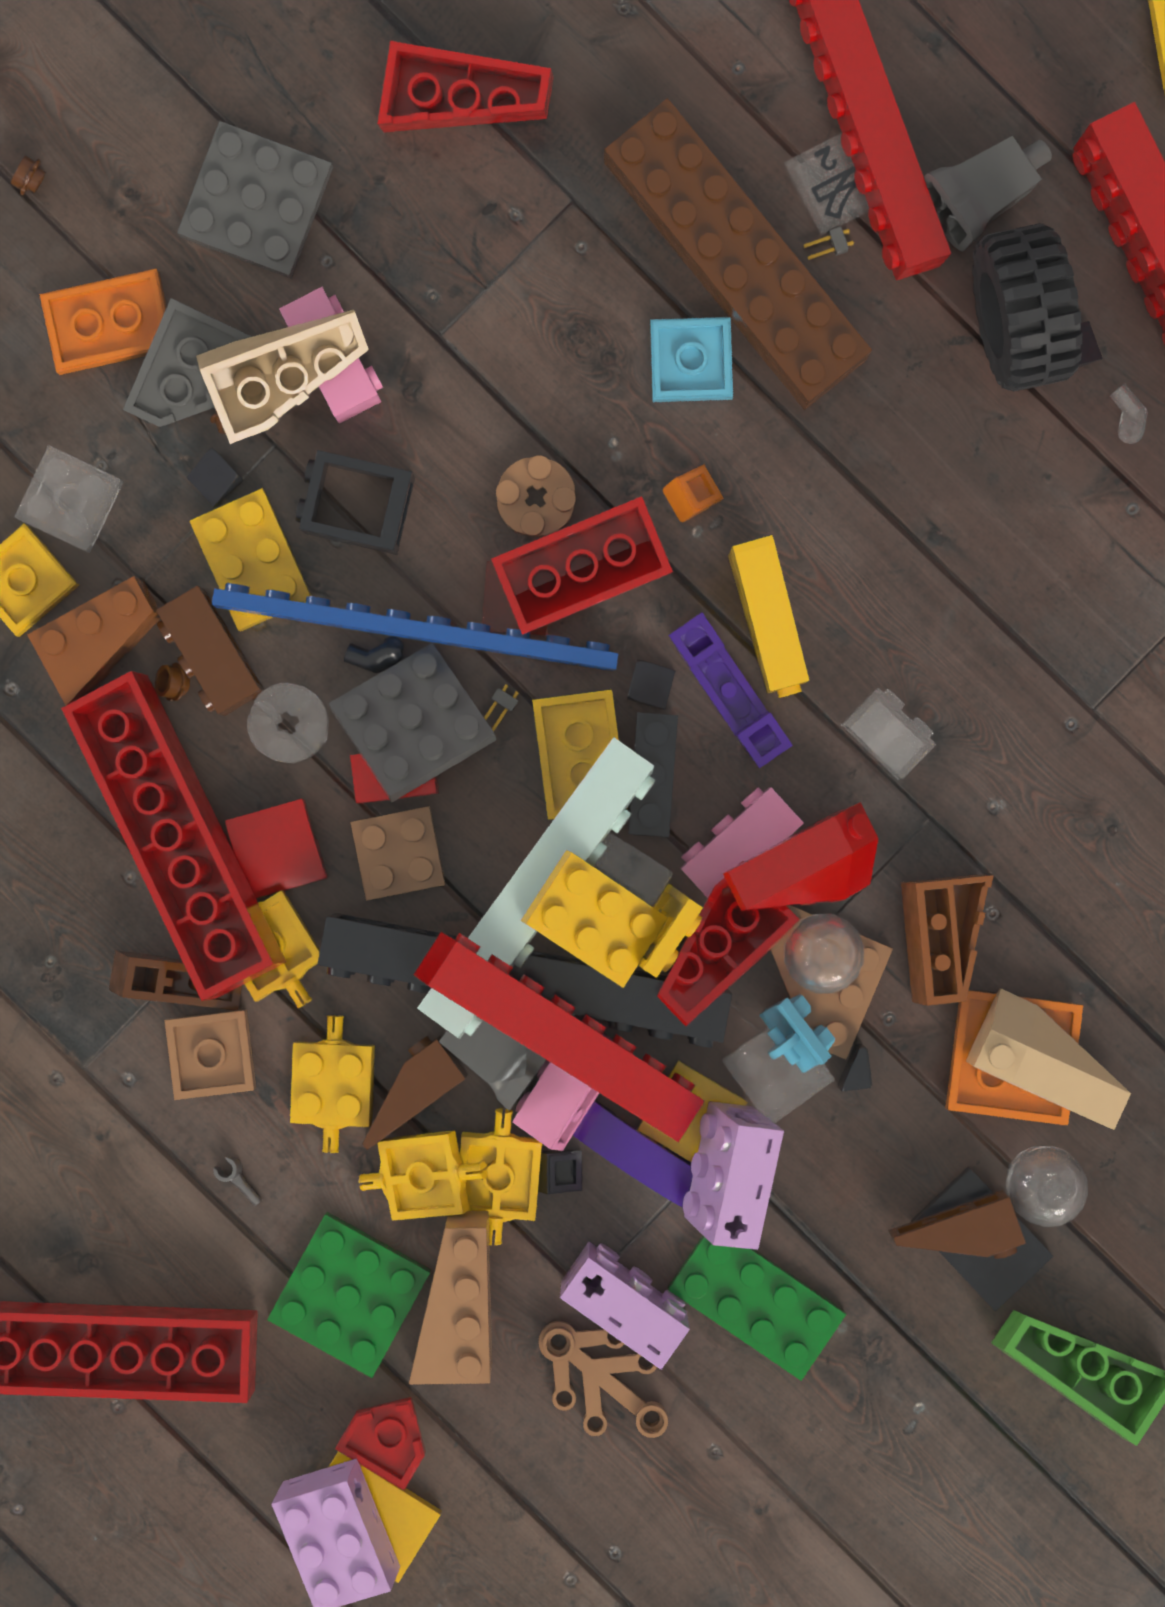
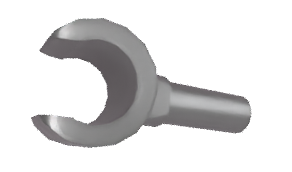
[213,1157,262,1206]

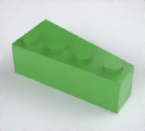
[991,1310,1165,1446]

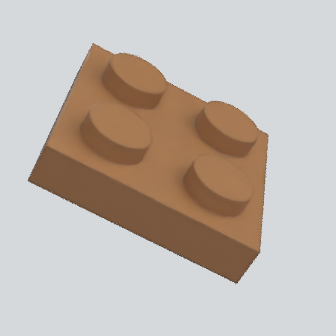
[350,806,446,901]
[164,1009,256,1100]

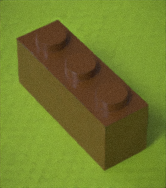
[156,585,266,716]

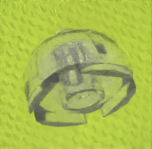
[783,913,864,994]
[1005,1145,1088,1227]

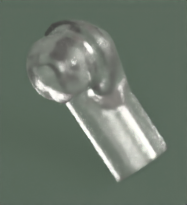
[1110,383,1148,444]

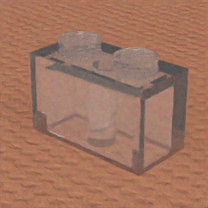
[840,688,937,780]

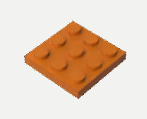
[945,990,1083,1126]

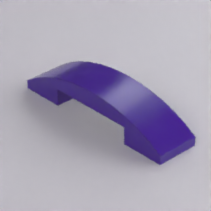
[668,612,793,768]
[573,1100,693,1208]

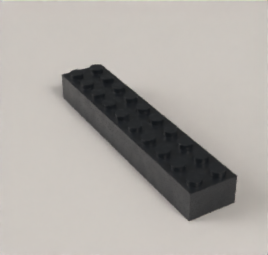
[317,913,732,1048]

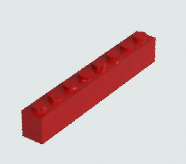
[789,0,952,281]
[414,932,704,1142]

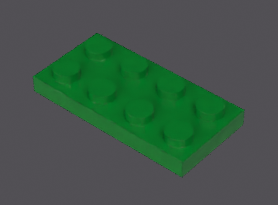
[668,1236,846,1381]

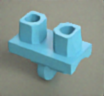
[759,994,835,1073]

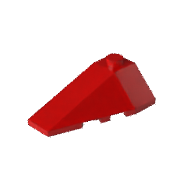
[723,802,879,911]
[657,861,800,1026]

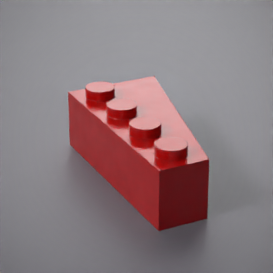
[377,41,554,132]

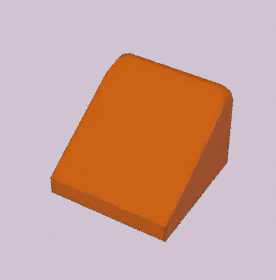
[663,464,724,522]

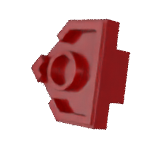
[335,1397,426,1490]

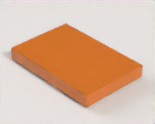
[39,269,167,375]

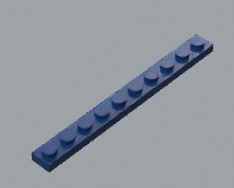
[212,583,618,671]

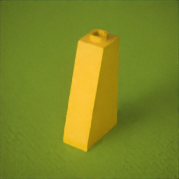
[728,535,809,698]

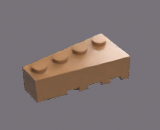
[409,1211,492,1384]

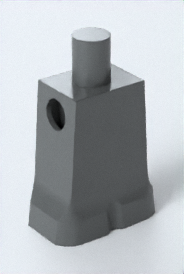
[924,136,1052,252]
[439,1020,546,1110]

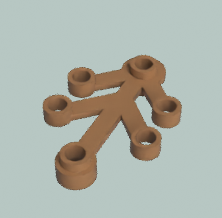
[539,1321,668,1438]

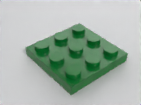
[267,1212,431,1378]

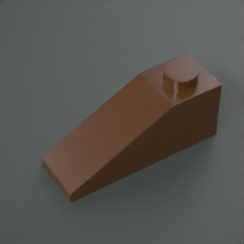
[109,950,242,1010]
[362,1036,468,1150]
[888,1190,1026,1259]

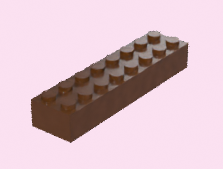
[604,98,872,410]

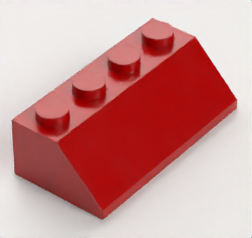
[491,496,673,635]

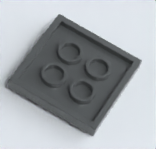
[177,121,334,279]
[329,643,496,802]

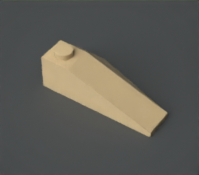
[196,310,369,444]
[966,988,1131,1130]

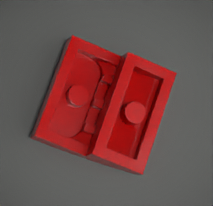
[225,799,328,899]

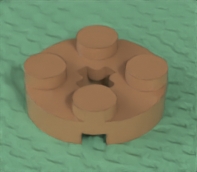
[496,455,576,538]

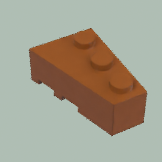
[27,576,161,705]
[901,874,994,1006]

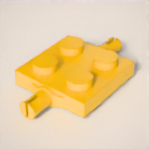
[245,890,320,1008]
[290,1015,375,1153]
[460,1108,542,1245]
[359,1130,488,1221]

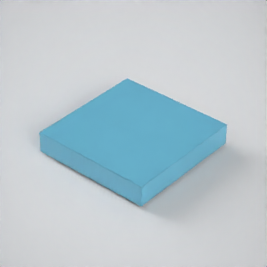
[650,317,733,402]

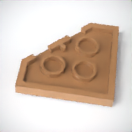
[770,905,893,1059]

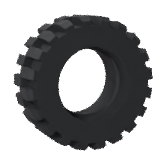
[972,223,1082,392]

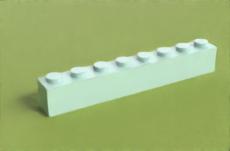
[417,737,655,1039]

